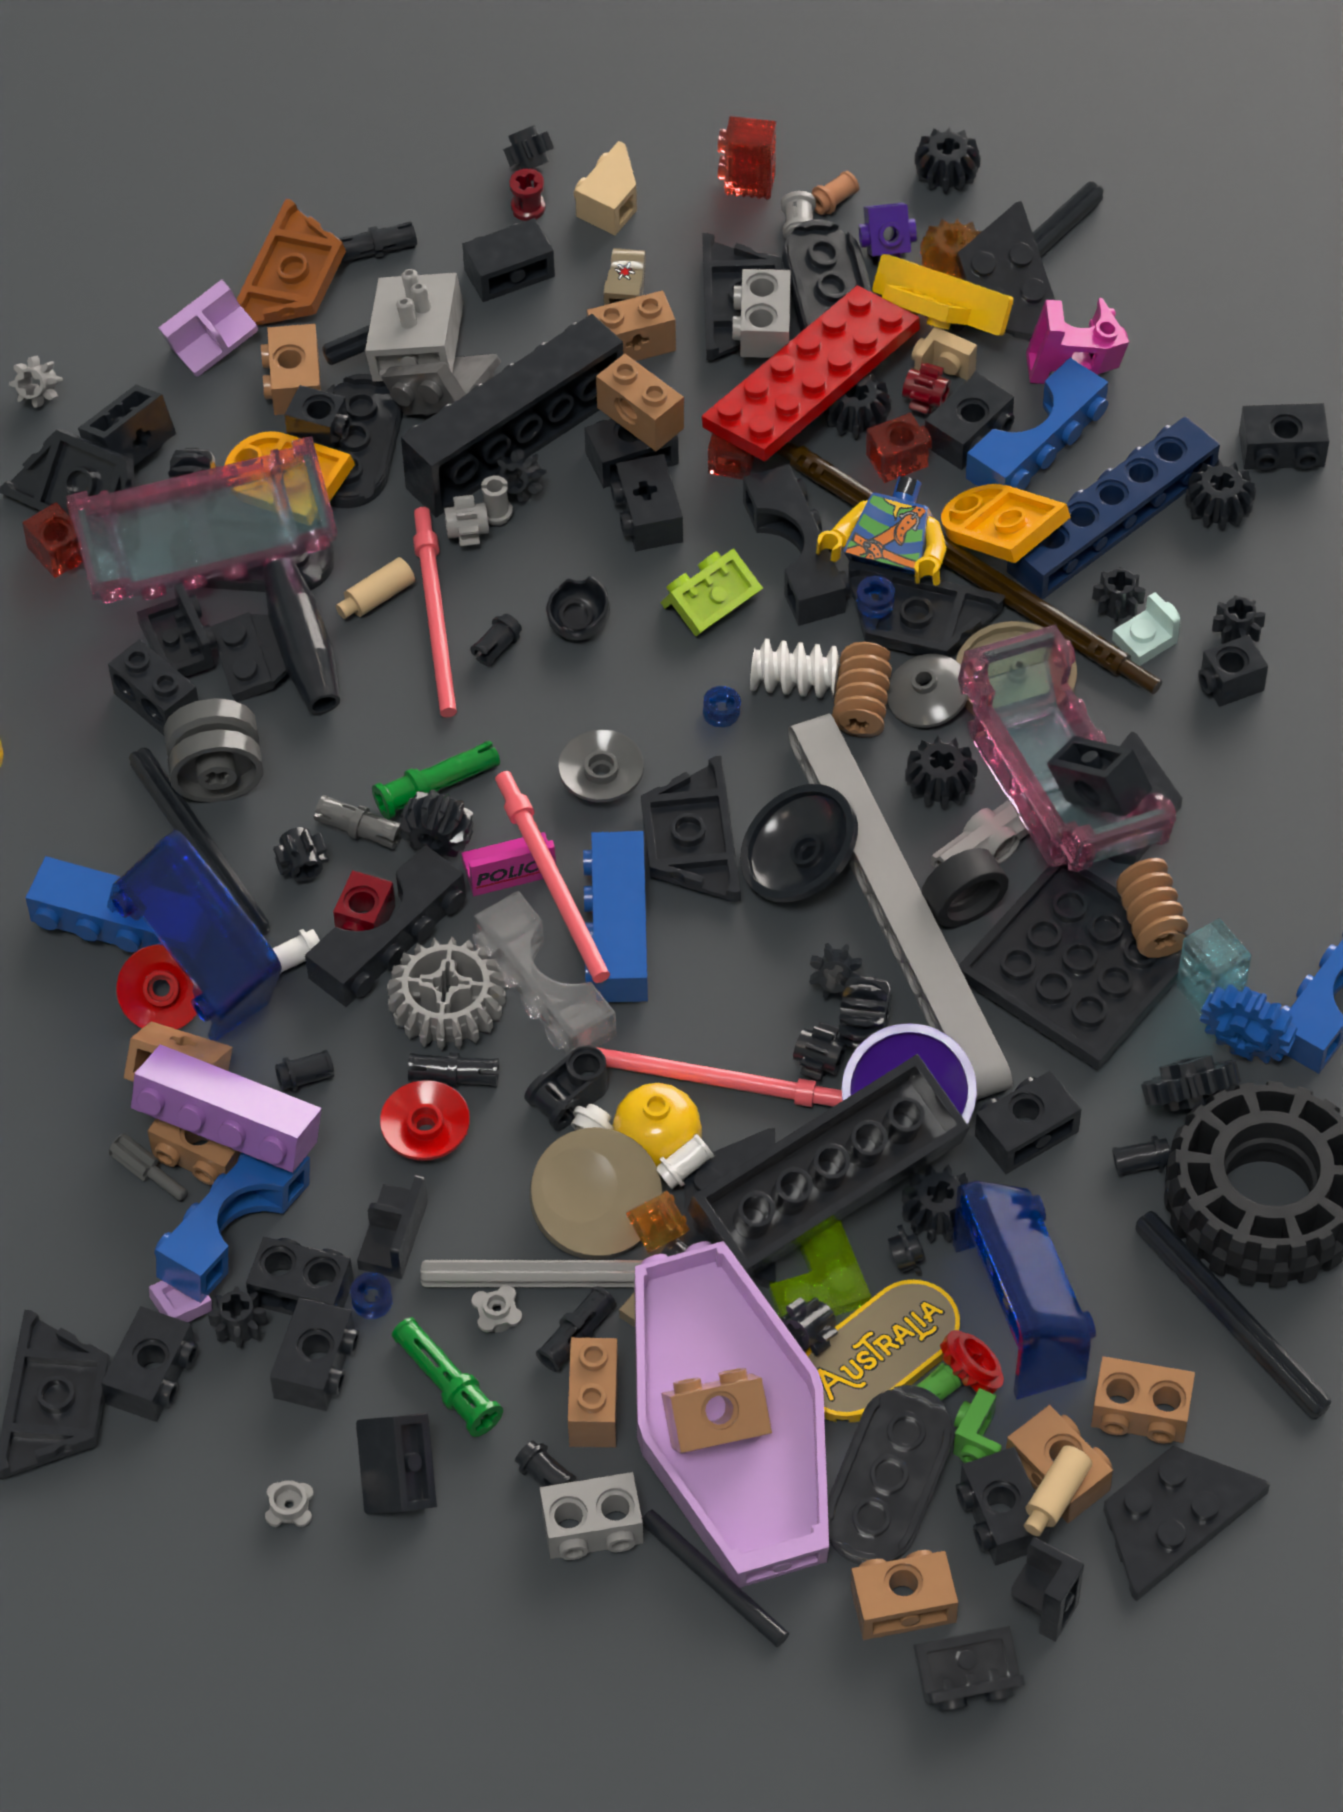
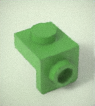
[953,1388,1002,1463]

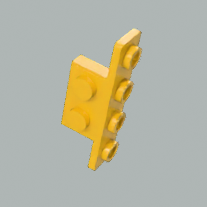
[872,254,1014,336]

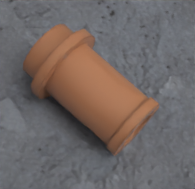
[812,171,859,215]

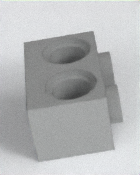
[733,269,791,358]
[540,1472,644,1560]

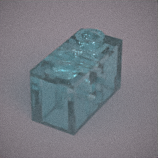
[1177,918,1252,1015]

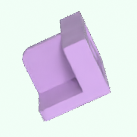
[159,279,258,377]

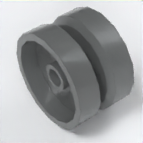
[163,698,264,802]

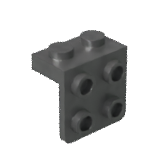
[381,354,501,415]

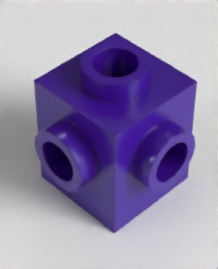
[859,202,917,262]

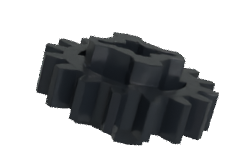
[1141,1054,1241,1111]

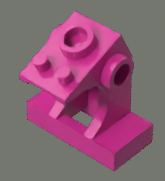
[1026,298,1130,384]

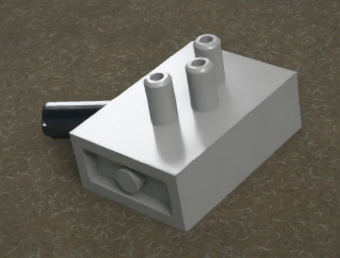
[322,269,464,382]

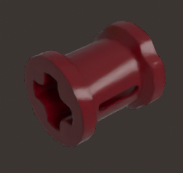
[509,169,546,221]

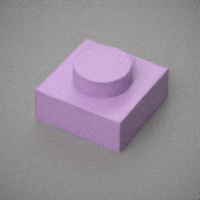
[149,1281,212,1322]

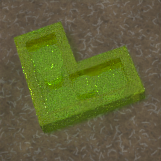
[769,1221,871,1318]

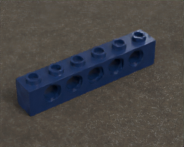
[1007,416,1220,600]

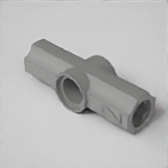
[931,786,1052,869]

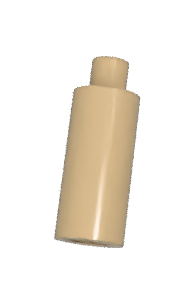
[336,557,415,619]
[1024,1446,1093,1536]

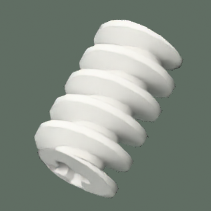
[750,638,839,699]

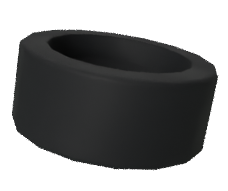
[922,848,1009,928]

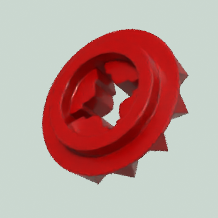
[940,1330,1004,1394]

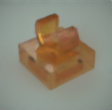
[626,1190,690,1253]

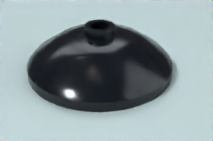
[740,784,858,903]

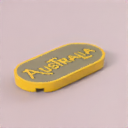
[805,1280,960,1423]

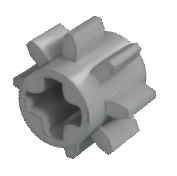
[9,356,63,408]
[444,495,489,547]

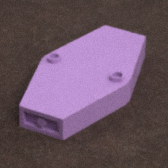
[634,1241,829,1588]

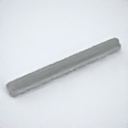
[420,1260,643,1287]

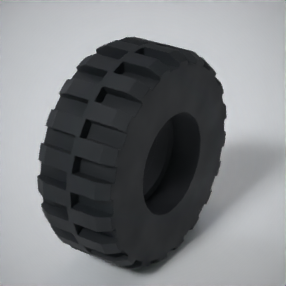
[1164,1082,1343,1287]

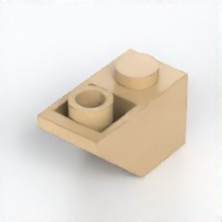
[574,141,637,236]

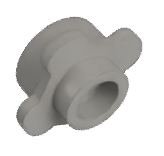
[471,1285,522,1333]
[265,1480,313,1527]

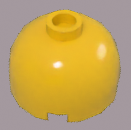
[612,1083,702,1175]

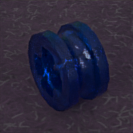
[857,576,895,618]
[702,686,741,728]
[350,1272,393,1319]

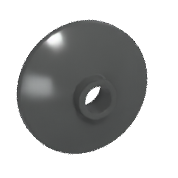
[887,654,970,728]
[558,729,644,802]

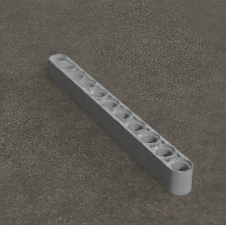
[788,713,1013,1100]

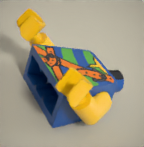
[816,476,947,586]

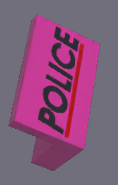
[461,832,556,897]

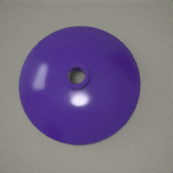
[842,1023,977,1124]

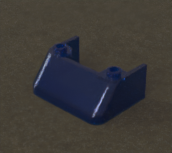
[107,830,282,1041]
[953,1181,1096,1400]

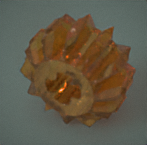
[920,217,982,279]

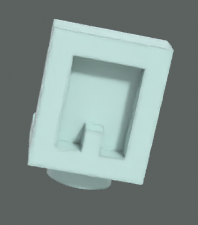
[1112,592,1180,666]

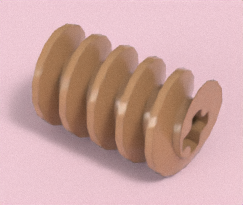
[832,642,892,737]
[1116,858,1189,958]

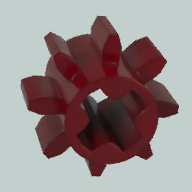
[902,363,951,414]

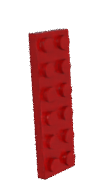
[702,285,920,461]

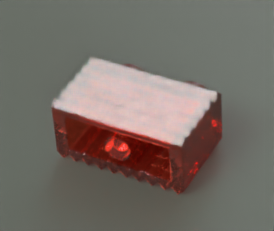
[718,116,777,200]

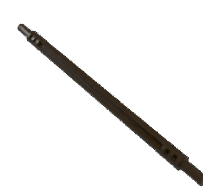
[776,441,1162,694]

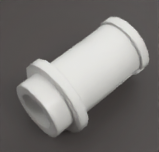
[265,929,320,976]
[656,1133,714,1189]

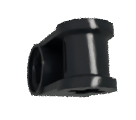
[524,1045,609,1130]

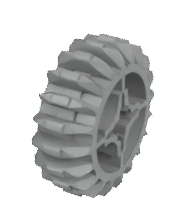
[387,936,506,1051]

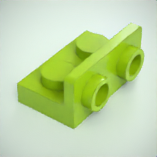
[660,548,763,637]

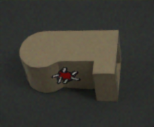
[604,248,646,305]

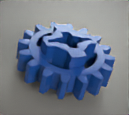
[1200,984,1298,1063]

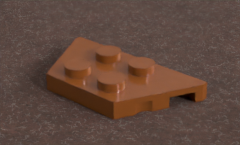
[237,199,346,325]

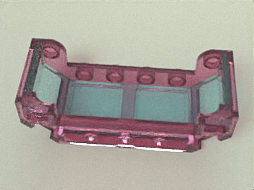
[66,436,338,603]
[958,625,1176,872]

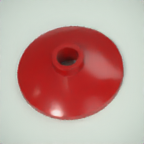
[116,944,205,1029]
[380,1080,470,1161]

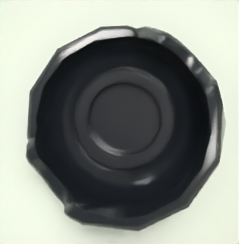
[546,576,610,641]

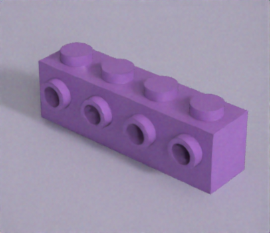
[131,1044,322,1173]

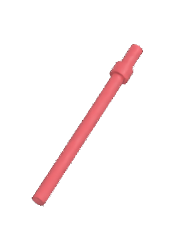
[413,507,457,717]
[495,771,610,983]
[596,1047,843,1108]

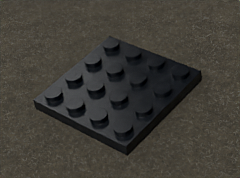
[959,853,1203,1070]

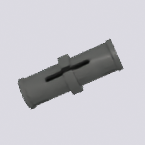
[314,795,402,850]

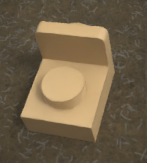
[911,326,977,380]

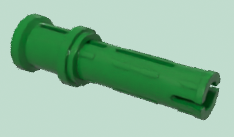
[372,740,500,820]
[392,1317,503,1437]

